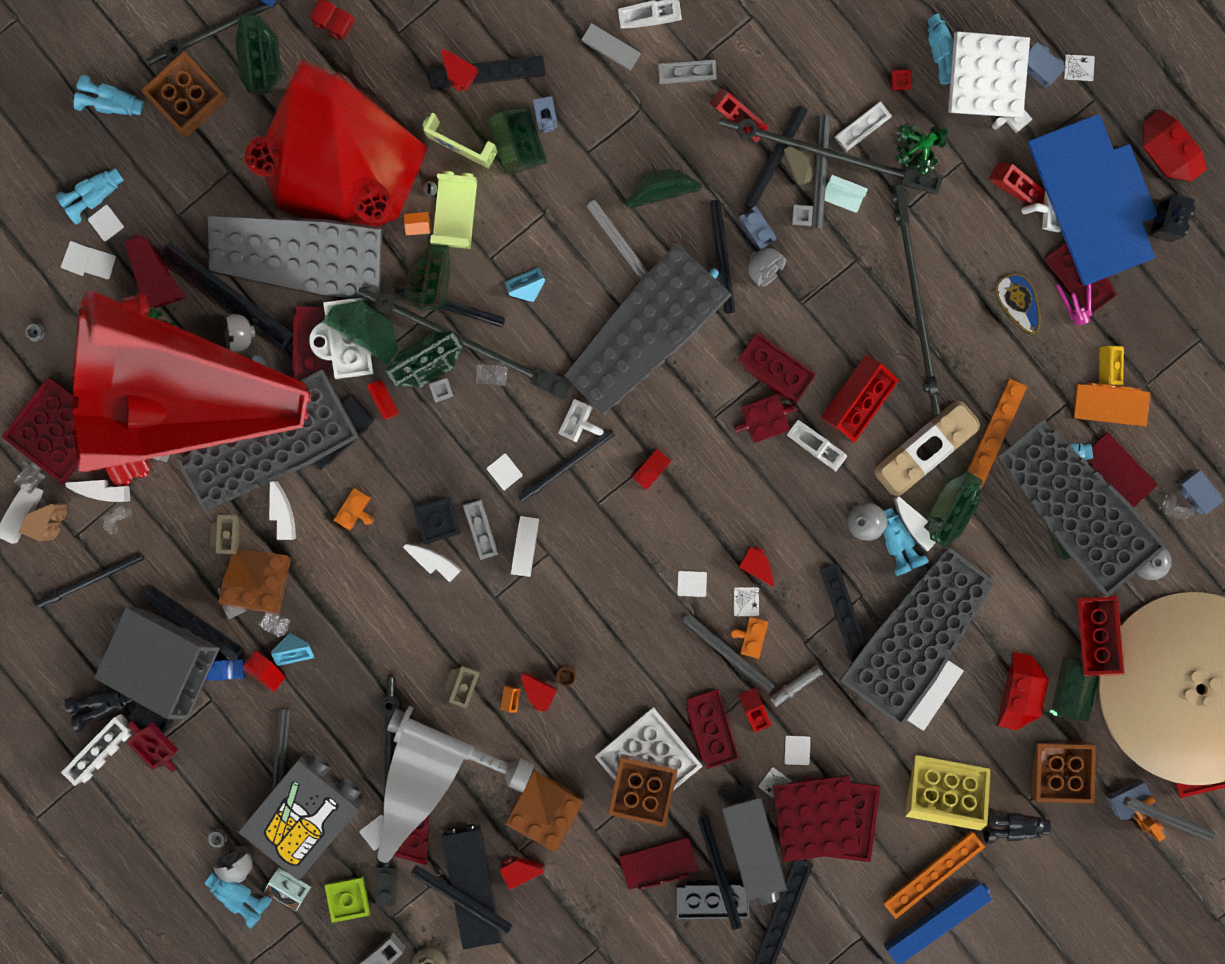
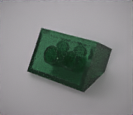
[487,108,547,174]
[1051,657,1099,721]

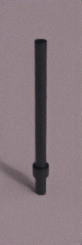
[518,429,615,503]
[36,553,144,608]

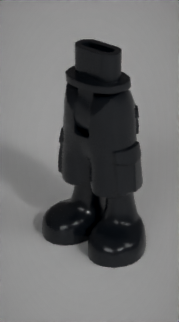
[64,690,136,732]
[983,808,1051,844]

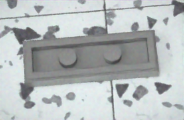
[582,23,641,71]
[658,59,717,84]
[463,499,499,560]

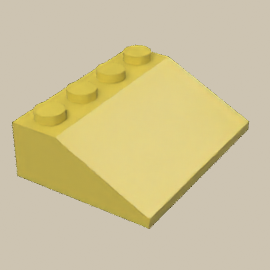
[905,755,990,830]

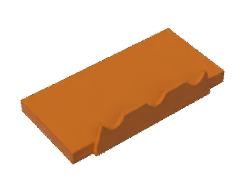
[1073,383,1151,427]

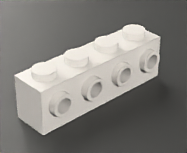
[61,714,132,786]

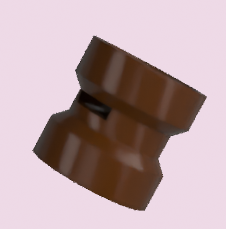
[556,665,576,686]

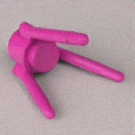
[1056,284,1092,325]

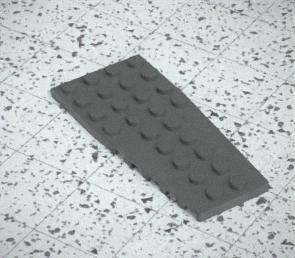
[208,214,383,301]
[565,243,732,415]
[177,369,360,511]
[998,420,1166,597]
[839,548,995,727]

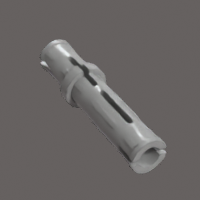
[769,665,823,707]

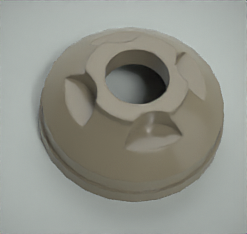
[412,946,447,964]

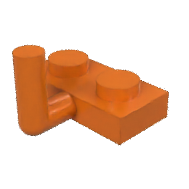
[334,488,374,530]
[730,616,768,659]
[1133,795,1166,842]

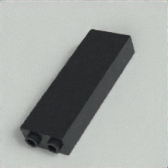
[442,824,502,950]

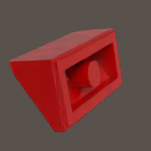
[367,380,399,420]

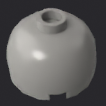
[748,248,786,287]
[223,314,255,352]
[847,503,887,541]
[1136,548,1172,580]
[213,846,253,883]

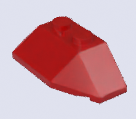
[1142,109,1207,182]
[997,652,1049,730]

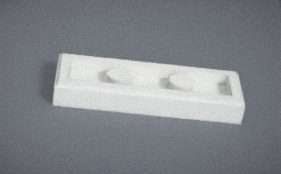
[834,101,892,153]

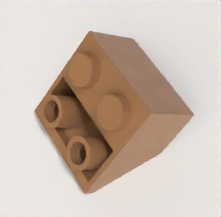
[19,503,68,541]

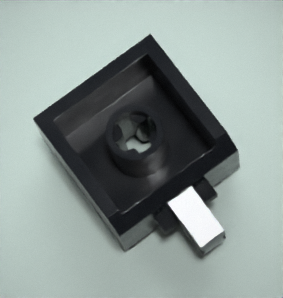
[1149,194,1195,242]

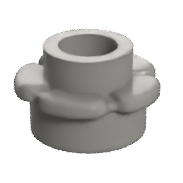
[26,323,45,342]
[208,829,227,848]

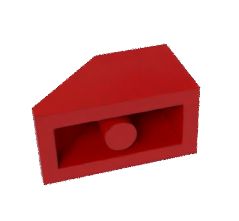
[441,48,478,92]
[632,449,671,490]
[738,545,774,586]
[243,651,286,693]
[521,672,558,712]
[738,688,772,733]
[499,856,545,890]

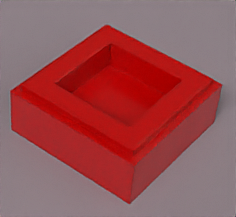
[891,69,912,91]

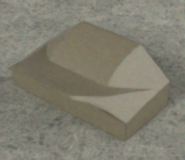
[784,146,816,185]
[210,515,240,554]
[444,666,480,709]

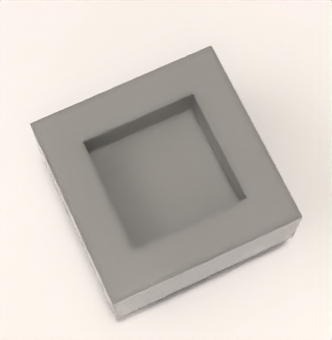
[792,205,813,226]
[429,378,454,403]

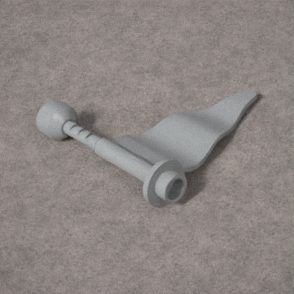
[377,706,535,863]

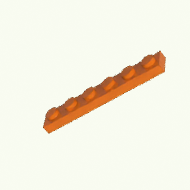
[961,379,1028,491]
[883,831,985,919]

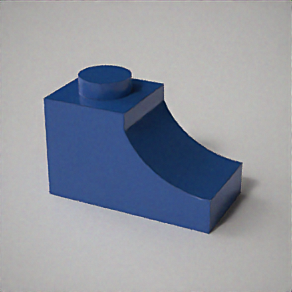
[206,658,245,681]

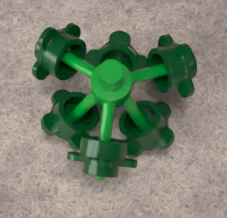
[896,122,948,174]

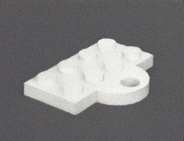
[310,298,373,379]

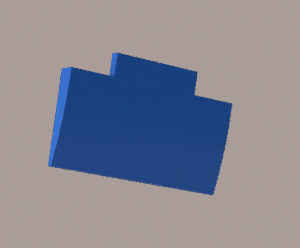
[1027,114,1158,286]

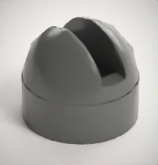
[422,181,438,197]

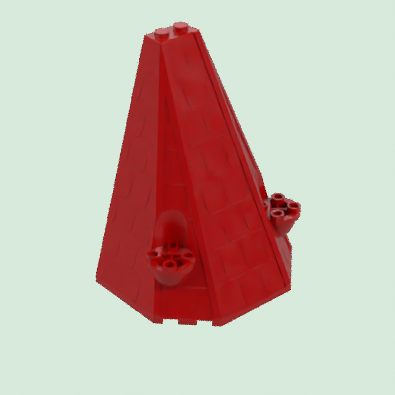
[244,61,428,227]
[72,291,311,472]

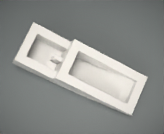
[618,0,682,29]
[787,420,847,472]
[66,480,130,502]
[269,481,296,540]
[0,483,44,543]
[893,496,938,551]
[511,516,539,577]
[403,544,462,582]

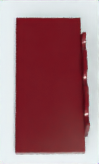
[1045,243,1118,314]
[292,306,330,380]
[737,333,817,403]
[1086,432,1157,508]
[685,689,739,769]
[619,836,698,891]

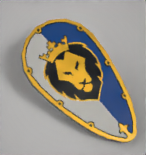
[995,274,1041,336]

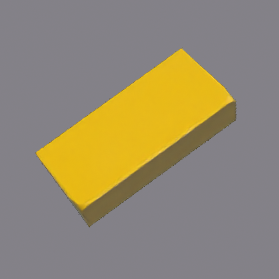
[1099,346,1124,385]

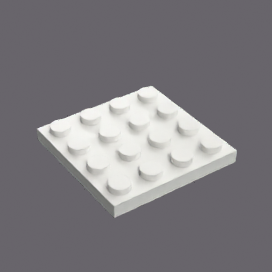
[948,32,1030,118]
[595,707,703,791]

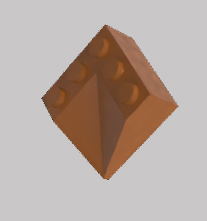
[141,51,229,138]
[218,550,291,615]
[1031,741,1096,803]
[608,754,678,827]
[505,770,584,852]

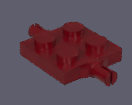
[734,394,797,443]
[126,720,178,773]

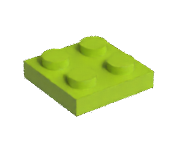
[324,876,370,923]

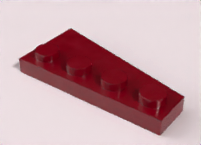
[393,815,429,866]

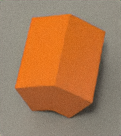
[404,212,431,235]
[500,685,521,712]

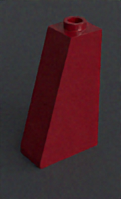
[124,235,186,308]

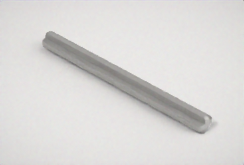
[587,200,648,280]

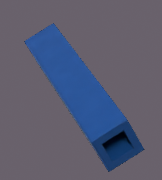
[884,880,992,964]

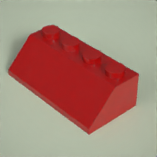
[821,355,899,443]
[1077,596,1125,676]

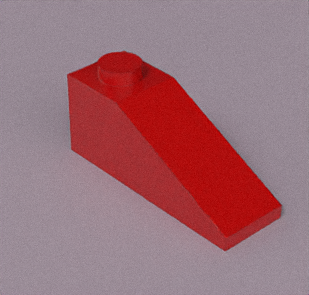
[709,88,769,143]
[988,162,1045,205]

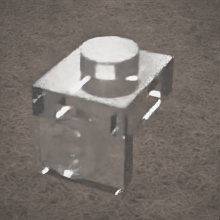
[476,364,507,386]
[14,461,45,494]
[1163,495,1195,520]
[103,507,133,535]
[258,613,290,637]

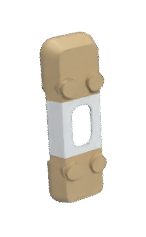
[875,401,980,496]

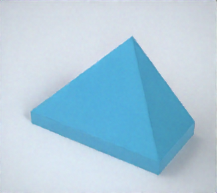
[505,267,545,302]
[271,633,314,666]

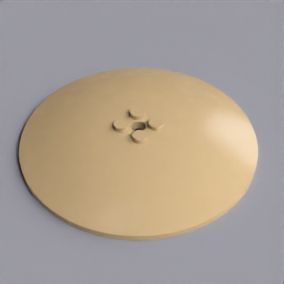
[1098,592,1225,785]

